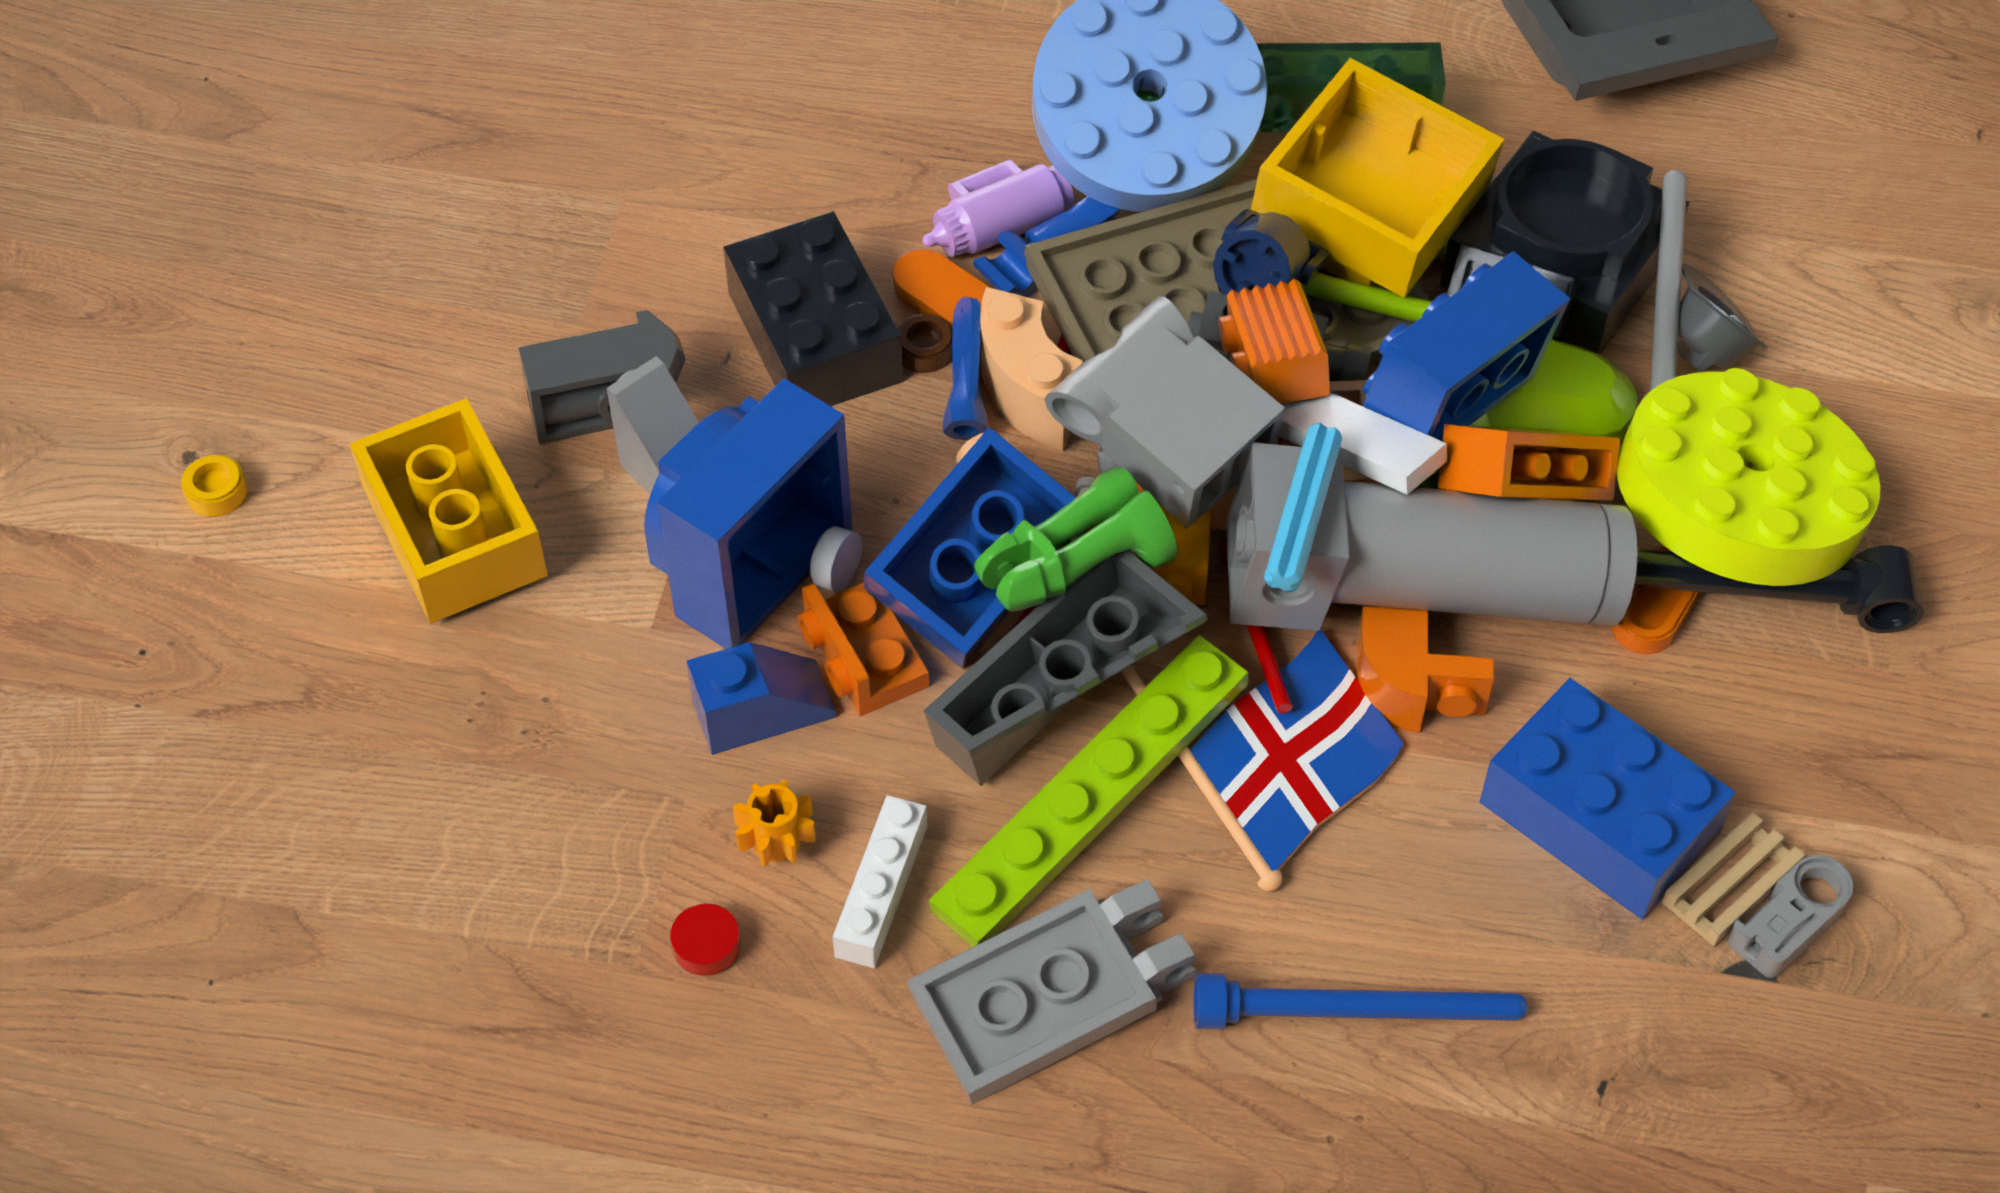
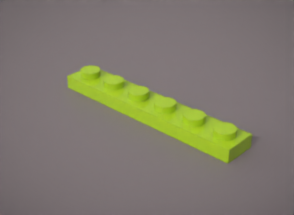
[929,635,1249,947]

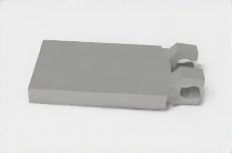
[907,879,1196,1105]

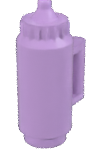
[923,160,1074,257]

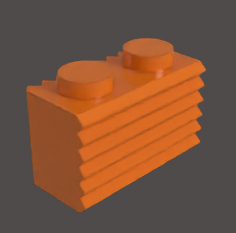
[1218,278,1330,405]

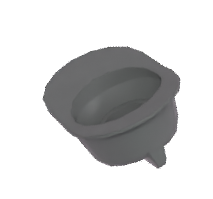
[1678,263,1768,371]

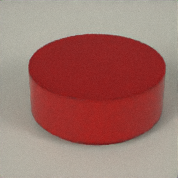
[670,903,741,976]

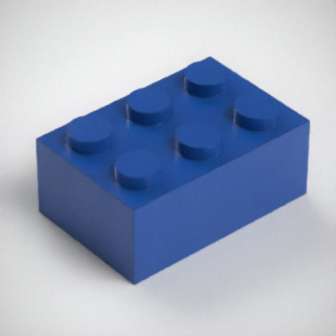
[1363,251,1570,442]
[864,427,1076,668]
[1479,678,1736,920]

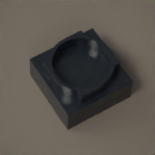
[1440,130,1690,355]

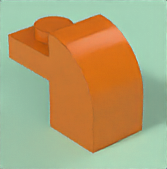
[1356,606,1494,733]

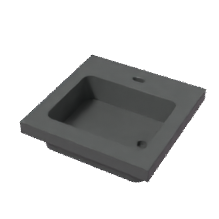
[1502,0,1779,101]

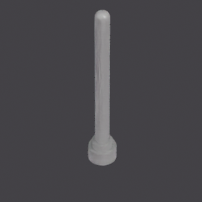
[1636,170,1687,409]

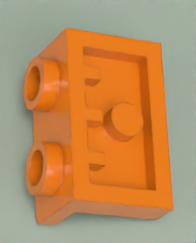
[797,582,930,716]

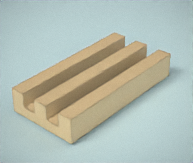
[1661,812,1806,947]

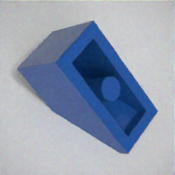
[686,642,836,755]

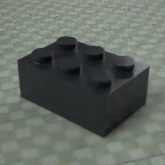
[723,211,903,406]

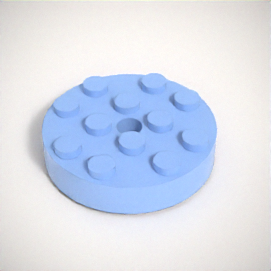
[1032,0,1267,212]

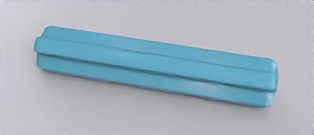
[1264,423,1342,593]

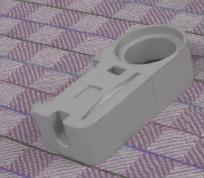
[1728,856,1853,978]

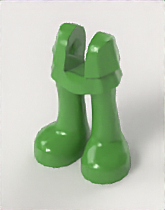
[974,467,1177,611]

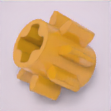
[733,780,816,867]

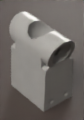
[1045,296,1285,529]

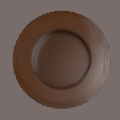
[897,314,953,373]

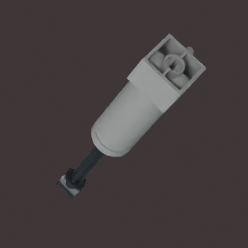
[1226,443,1924,633]

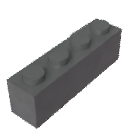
[924,550,1207,786]

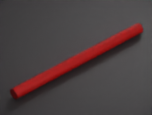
[1218,538,1292,714]

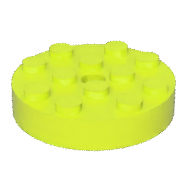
[1617,368,1880,586]

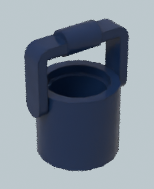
[1213,209,1329,296]

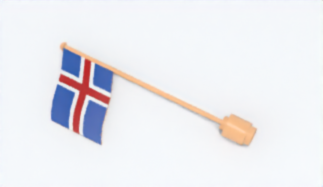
[956,433,1404,892]

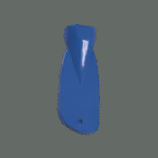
[943,297,988,440]

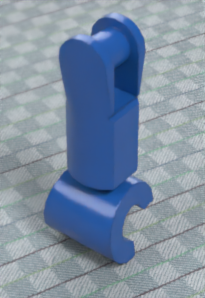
[973,196,1120,298]

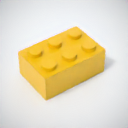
[349,398,548,624]

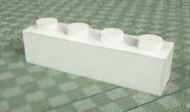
[832,795,927,969]

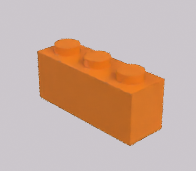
[1438,424,1620,501]

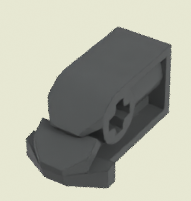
[519,310,685,444]

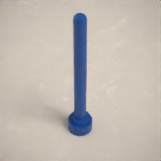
[1193,973,1529,1030]

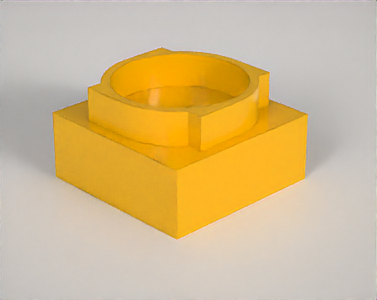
[1251,58,1505,298]

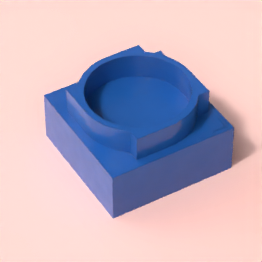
[644,378,853,649]

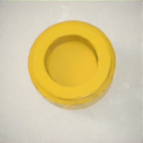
[181,455,248,517]

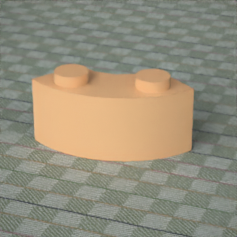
[980,287,1083,451]

